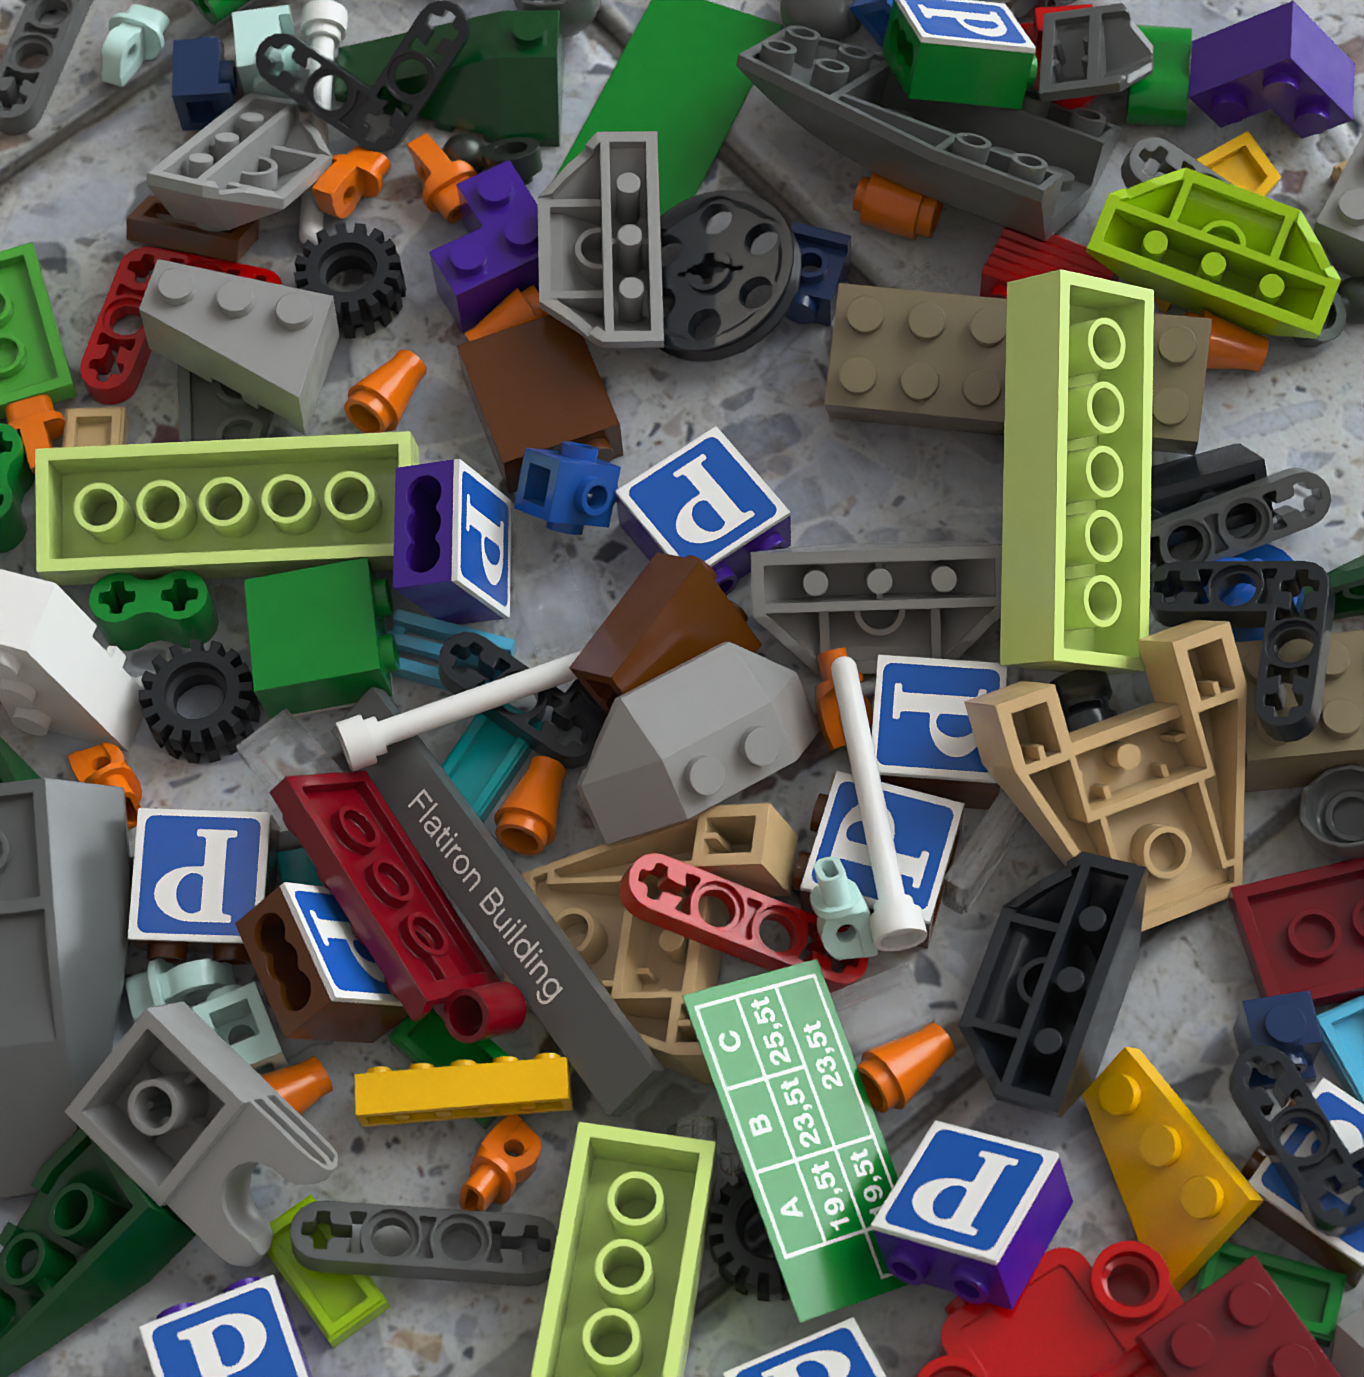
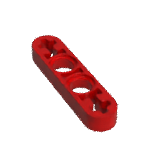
[619,853,869,994]

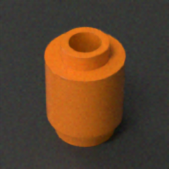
[853,172,944,240]

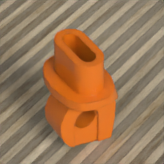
[407,133,477,223]
[312,146,391,218]
[4,394,66,474]
[815,647,873,752]
[67,742,142,829]
[459,1115,541,1212]

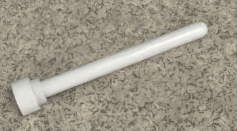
[299,0,348,245]
[335,650,582,772]
[831,656,927,951]

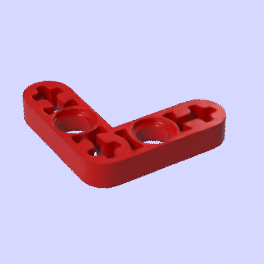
[80,247,282,405]

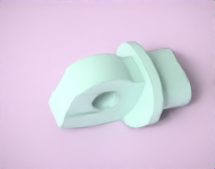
[101,4,170,87]
[810,856,878,960]
[126,958,235,1022]

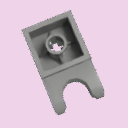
[64,1001,338,1267]

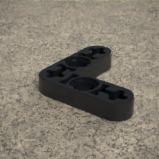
[255,1,471,152]
[1149,561,1335,742]
[438,632,607,769]
[1229,1045,1364,1237]

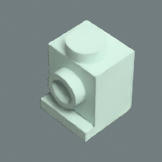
[232,5,299,98]
[192,982,289,1075]

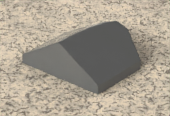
[1039,3,1154,102]

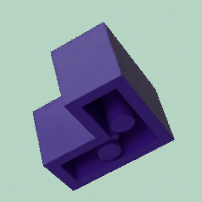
[1188,1,1355,139]
[429,160,539,335]

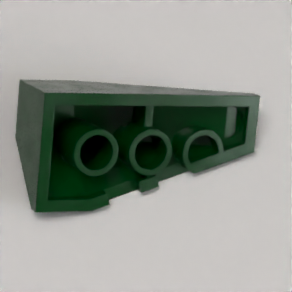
[334,10,565,146]
[0,1128,197,1377]

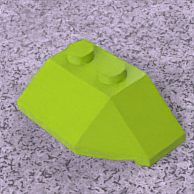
[1086,168,1341,339]

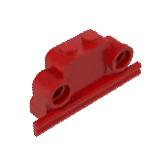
[917,1241,1185,1377]

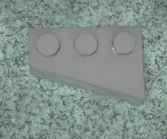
[139,259,339,436]

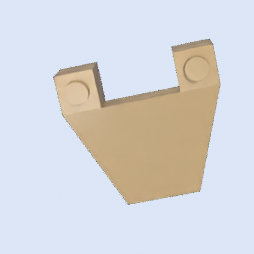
[964,620,1247,932]
[503,803,798,1084]

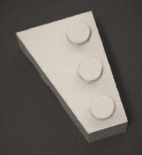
[0,569,145,752]

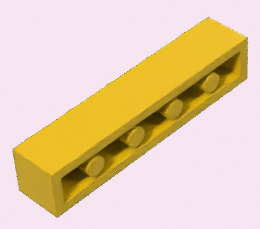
[355,1053,573,1127]

